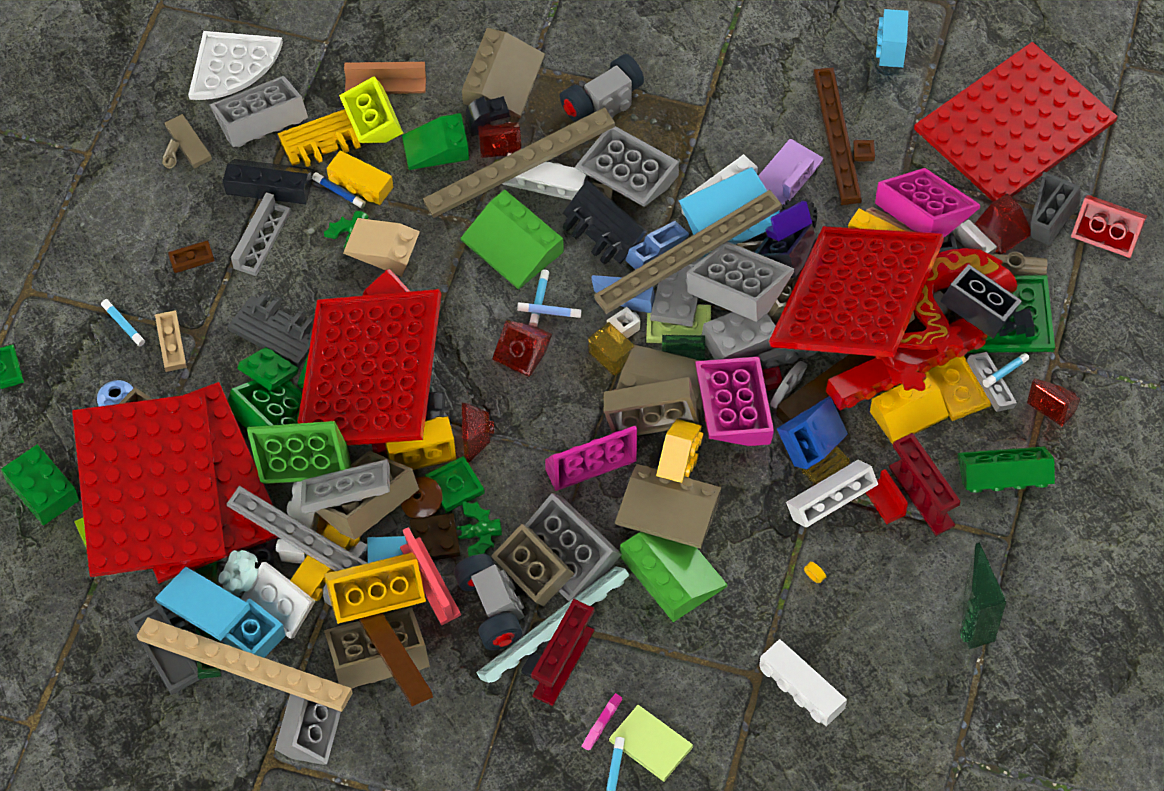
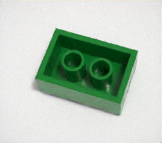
[1,444,80,526]

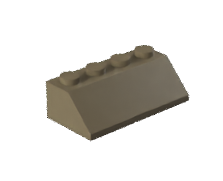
[604,377,700,435]

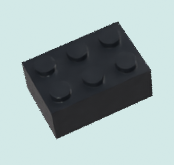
[940,264,1022,339]

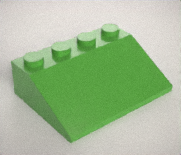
[461,190,564,290]
[247,421,351,484]
[620,532,727,622]

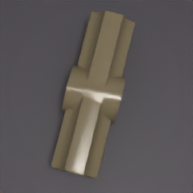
[990,252,1048,276]

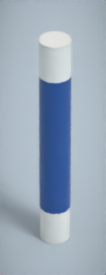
[312,172,366,209]

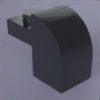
[465,96,510,136]
[425,392,445,421]

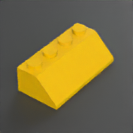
[324,552,426,624]

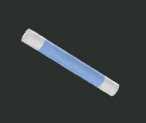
[517,302,581,318]

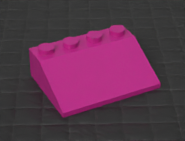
[875,168,980,237]
[695,357,774,446]
[545,426,637,491]

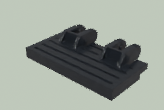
[562,180,647,264]

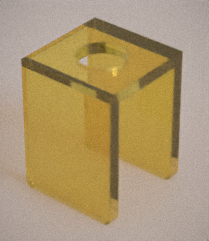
[588,322,634,375]

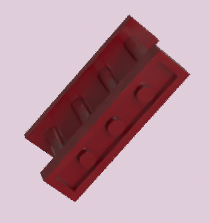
[889,433,961,536]
[531,599,595,706]

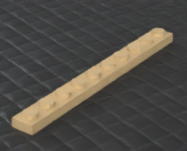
[137,618,352,712]

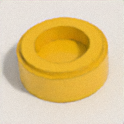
[804,561,826,583]

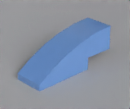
[626,221,689,270]
[592,275,655,313]

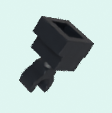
[999,308,1035,338]

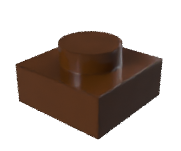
[853,140,875,162]

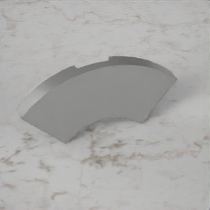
[770,361,807,408]

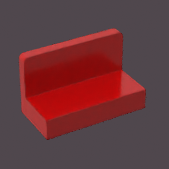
[865,469,908,525]

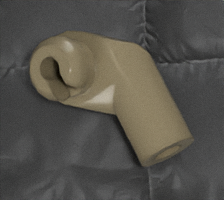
[162,139,180,169]

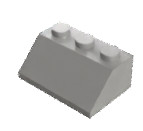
[275,694,341,765]

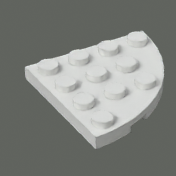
[189,31,283,100]

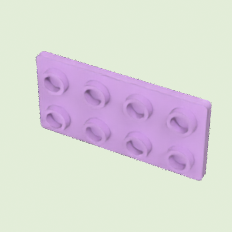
[758,139,823,213]

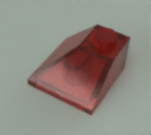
[974,193,1031,255]
[492,320,552,377]
[1027,378,1080,427]
[461,403,494,462]

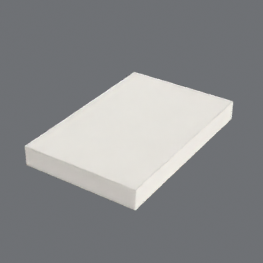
[241,562,315,639]

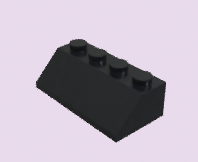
[223,159,315,205]

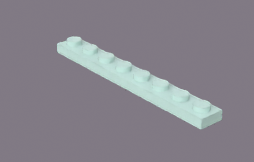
[476,566,629,683]

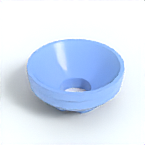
[97,380,133,407]

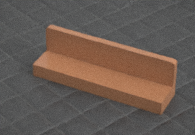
[344,62,426,94]

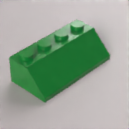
[958,446,1055,493]

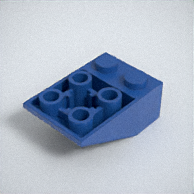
[777,396,848,469]

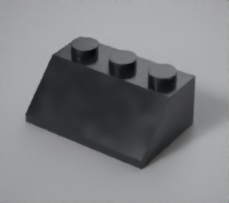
[754,224,817,279]

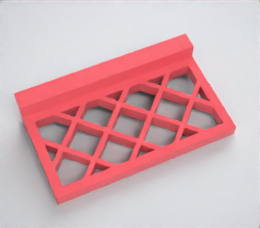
[400,527,461,626]

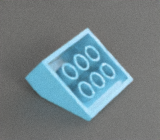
[679,167,779,257]

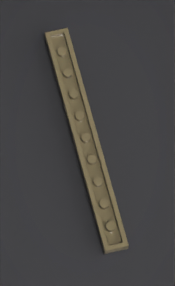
[423,107,615,218]
[594,190,782,314]

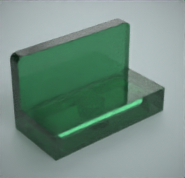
[662,335,705,361]

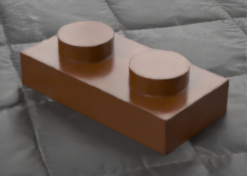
[168,240,215,273]

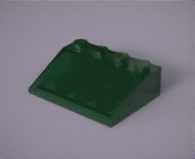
[960,542,1006,649]

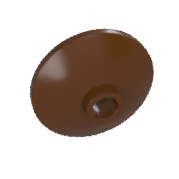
[401,477,443,519]

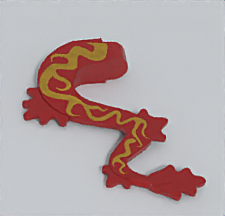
[875,248,1017,391]

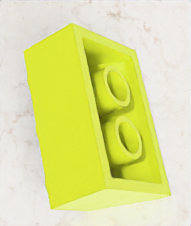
[339,76,403,143]

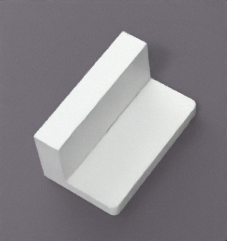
[953,219,997,254]

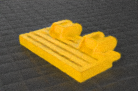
[277,109,361,167]

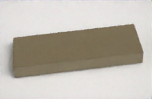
[165,114,212,169]

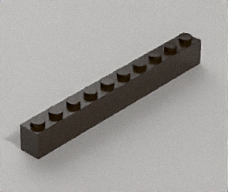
[776,290,955,424]

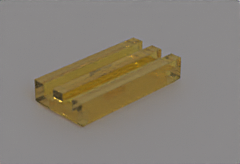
[802,446,850,485]

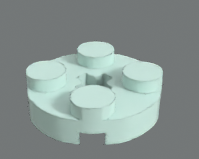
[218,550,258,596]

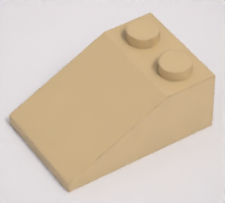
[343,218,420,277]

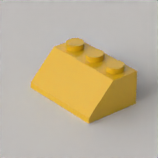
[870,372,949,445]

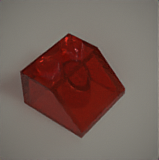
[478,122,521,158]

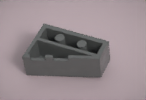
[1031,171,1080,245]

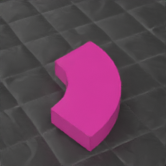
[581,693,622,750]

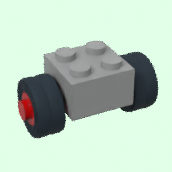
[560,54,644,122]
[454,554,525,650]

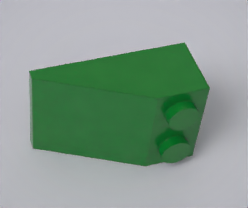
[402,113,469,170]

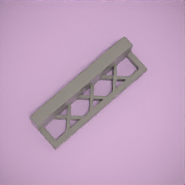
[231,192,291,276]

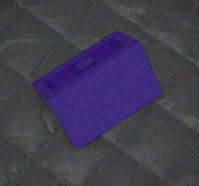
[765,201,812,241]

